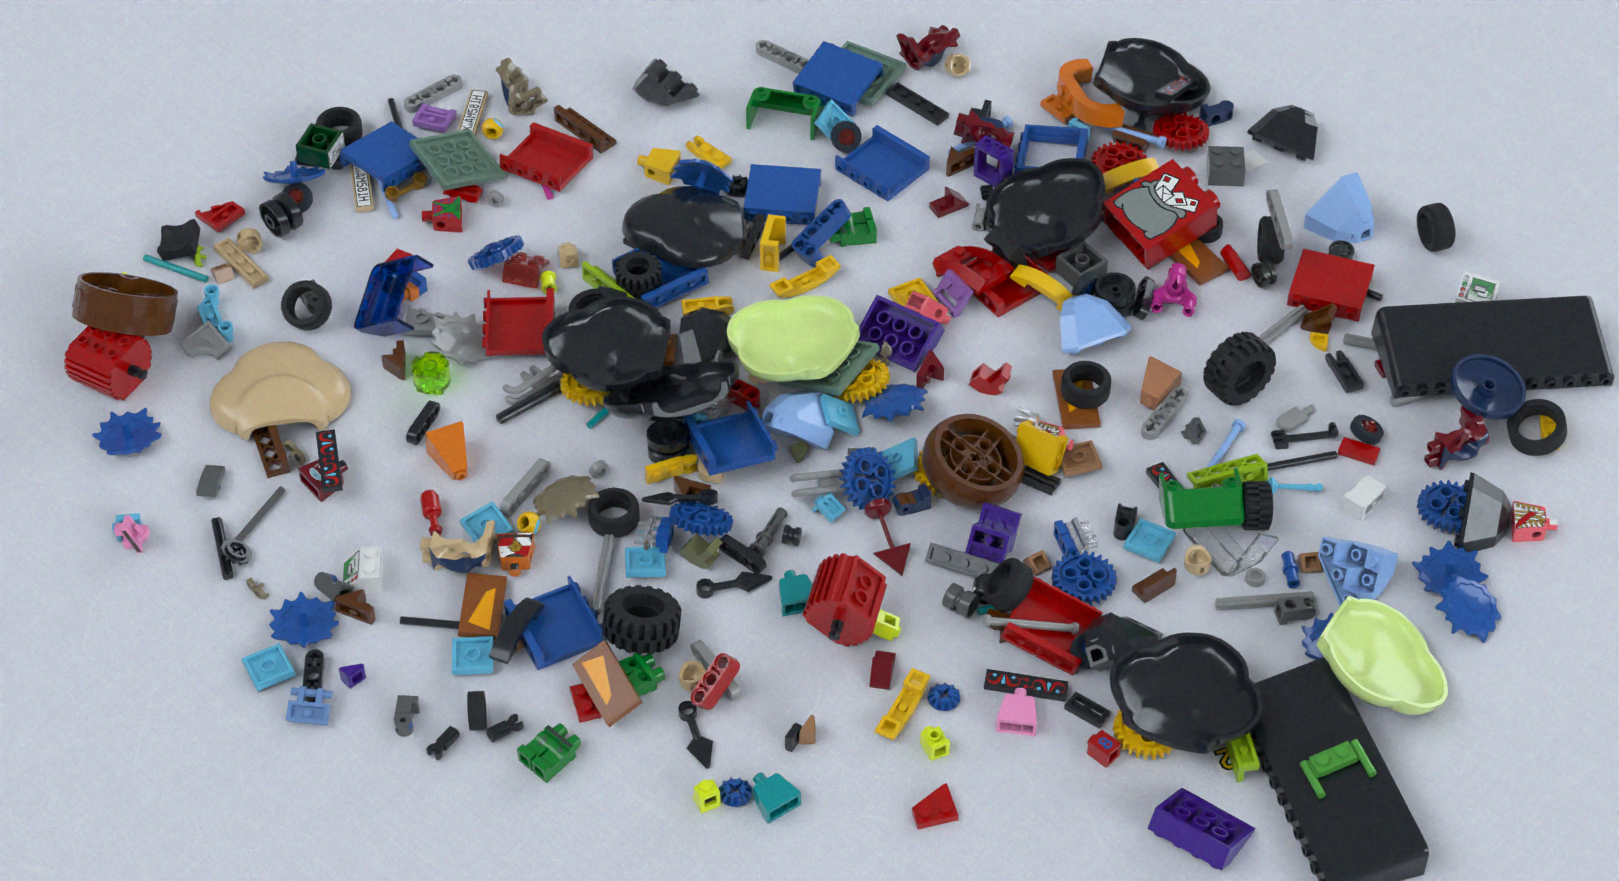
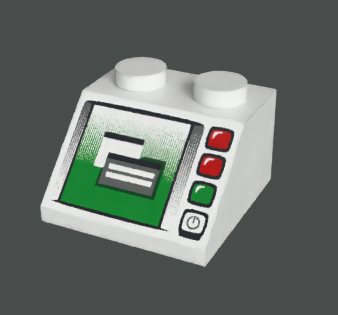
[1455,271,1501,303]
[342,547,383,593]

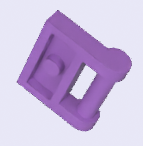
[412,103,457,133]
[932,270,974,318]

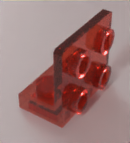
[502,252,550,289]

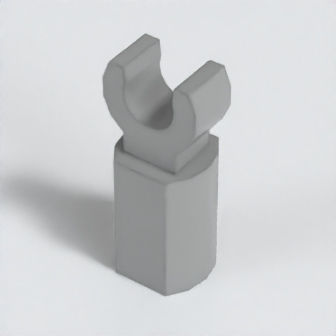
[972,203,987,232]

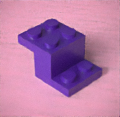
[965,502,1022,563]

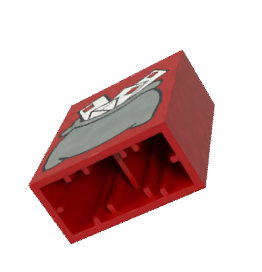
[1103,159,1221,270]

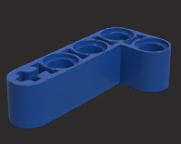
[791,199,851,267]

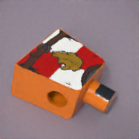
[496,533,535,577]

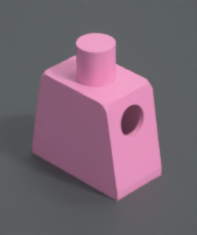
[996,688,1037,736]

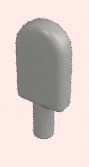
[1276,404,1315,432]

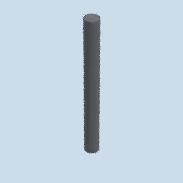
[235,486,286,542]

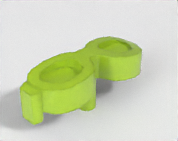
[194,245,207,267]

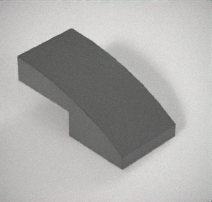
[196,465,225,497]

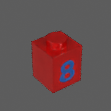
[1087,729,1121,768]

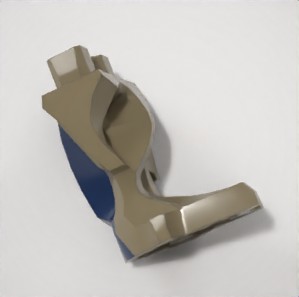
[495,58,548,116]

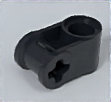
[1113,503,1138,540]

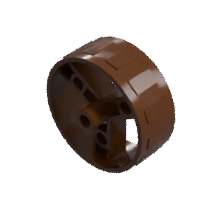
[72,272,178,336]

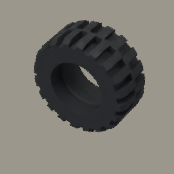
[1203,332,1276,406]
[602,585,682,655]

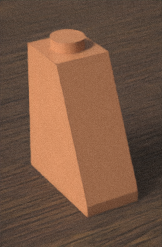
[1140,356,1182,410]

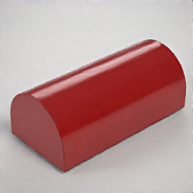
[1220,244,1252,281]

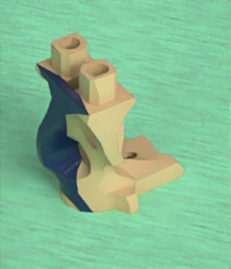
[420,520,496,573]

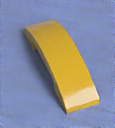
[1103,158,1159,194]
[769,255,841,298]
[1010,264,1074,311]
[874,668,930,740]

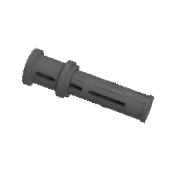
[748,507,788,557]

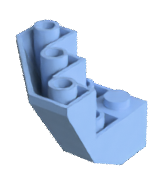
[1304,172,1375,243]
[1060,294,1132,355]
[762,390,834,450]
[1318,537,1398,606]

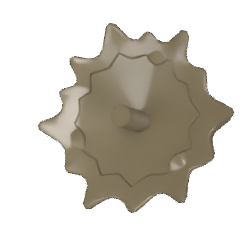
[533,475,600,524]

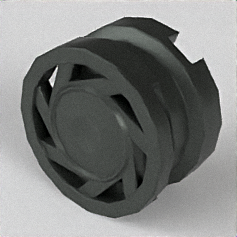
[1328,240,1355,260]
[1251,259,1277,288]

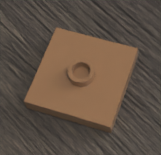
[1060,440,1102,477]

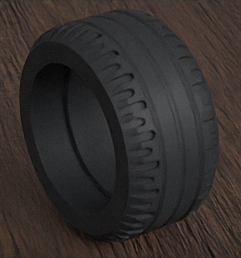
[316,107,363,147]
[1416,203,1456,252]
[1257,216,1285,264]
[281,280,332,331]
[1061,361,1111,409]
[588,487,640,538]
[984,558,1034,613]

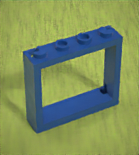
[1014,124,1088,173]

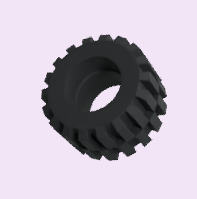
[615,251,662,299]
[1241,481,1273,530]

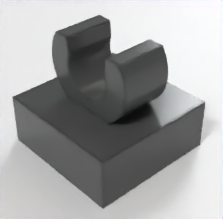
[1181,417,1207,444]

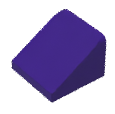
[339,663,366,689]

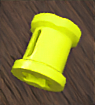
[540,271,557,294]

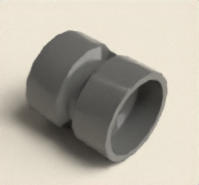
[942,583,980,619]

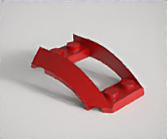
[932,246,1015,295]

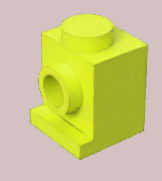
[872,609,901,641]
[920,726,950,761]
[692,779,721,814]

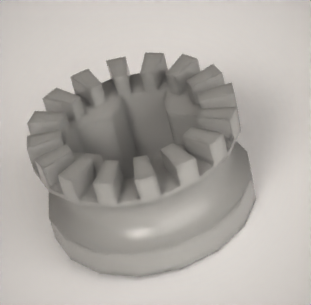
[486,190,504,207]

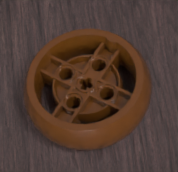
[922,414,1024,510]

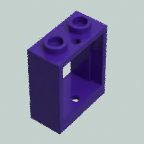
[973,135,1014,187]

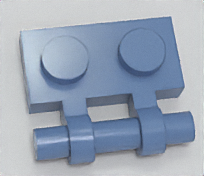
[286,686,333,726]

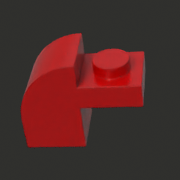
[968,362,1012,395]

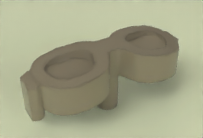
[879,342,893,367]
[282,440,306,466]
[246,577,269,599]

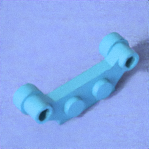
[197,284,234,343]

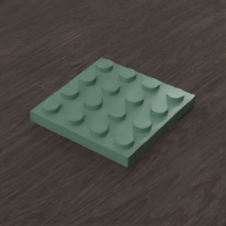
[841,41,906,107]
[409,129,505,191]
[779,341,880,396]

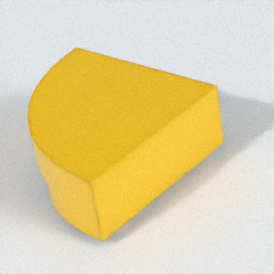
[1309,332,1329,352]

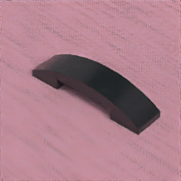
[489,597,545,664]

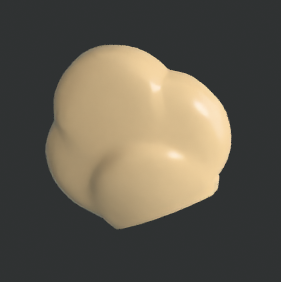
[210,341,352,440]

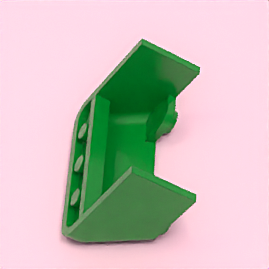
[746,87,824,140]
[1159,468,1245,529]

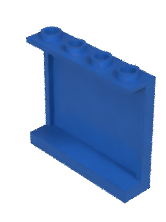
[793,41,884,117]
[340,121,426,192]
[835,125,930,201]
[744,164,821,225]
[612,248,709,308]
[684,401,778,476]
[504,576,604,670]

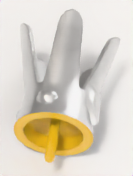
[1013,406,1039,426]

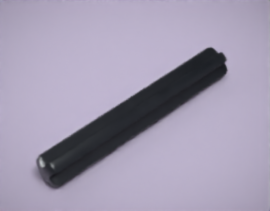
[496,382,562,424]
[211,517,233,580]

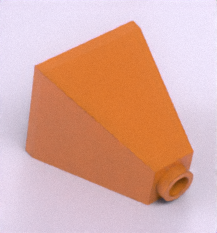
[426,421,468,480]

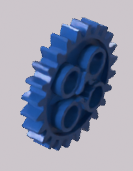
[468,235,524,270]
[839,447,897,510]
[1417,480,1467,534]
[669,501,733,537]
[1051,550,1117,606]

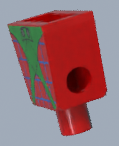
[422,196,462,232]

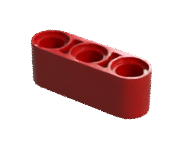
[723,378,760,411]
[690,653,740,710]

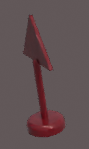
[864,498,911,576]

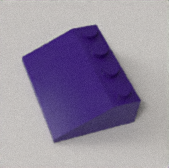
[858,295,945,372]
[1147,788,1256,871]

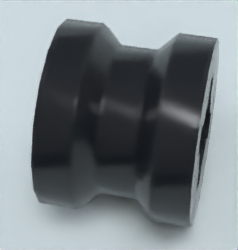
[782,525,802,547]

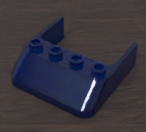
[354,255,434,337]

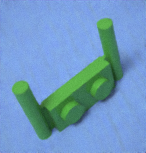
[1300,739,1377,799]

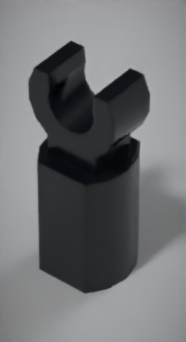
[486,714,524,742]
[426,725,460,760]

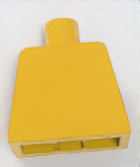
[637,148,681,185]

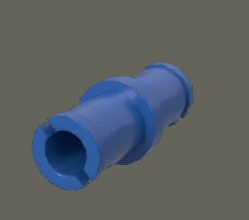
[1281,551,1300,589]

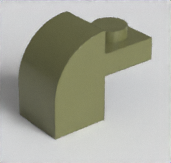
[679,533,722,569]

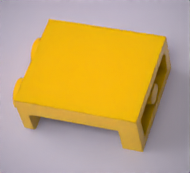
[760,214,786,272]
[1016,420,1069,476]

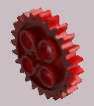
[1152,113,1209,151]
[1091,141,1147,185]

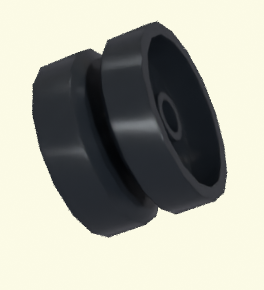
[259,192,303,238]
[1094,273,1136,317]
[646,420,690,463]

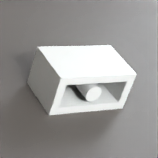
[1342,475,1387,521]

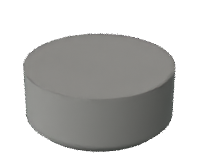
[589,460,609,479]
[1245,568,1266,587]

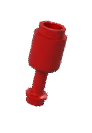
[420,490,442,536]

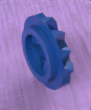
[927,682,960,711]
[719,777,752,807]

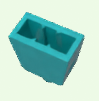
[779,570,812,617]
[753,772,801,824]

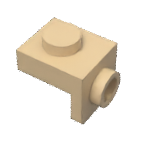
[557,242,579,268]

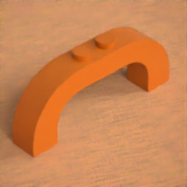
[1056,59,1125,128]

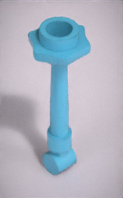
[1266,477,1323,494]

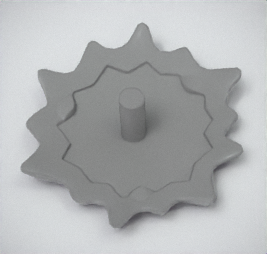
[431,311,491,365]

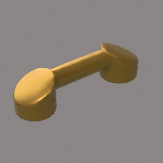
[385,172,427,202]

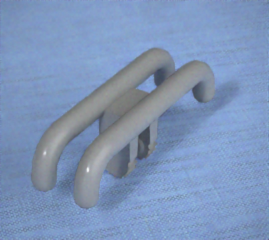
[503,365,563,405]
[790,468,862,498]

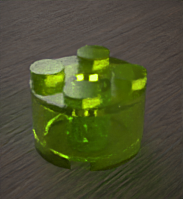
[411,351,451,395]

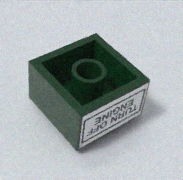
[295,123,345,169]

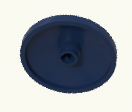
[1450,354,1526,420]

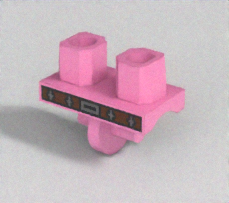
[114,515,150,553]

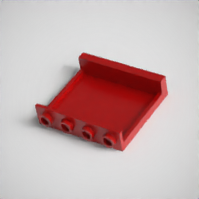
[499,122,593,192]
[956,241,1048,317]
[1287,248,1375,322]
[482,288,555,356]
[1000,576,1103,676]

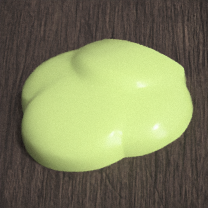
[727,295,860,382]
[1316,596,1448,715]

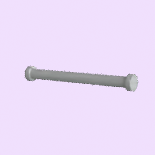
[983,614,1079,635]

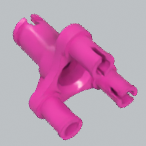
[1151,263,1197,317]

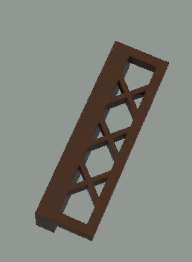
[554,105,617,154]
[252,425,290,478]

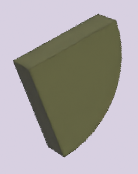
[789,441,808,463]

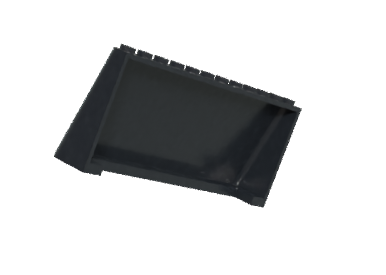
[1371,295,1614,398]
[1249,657,1429,881]

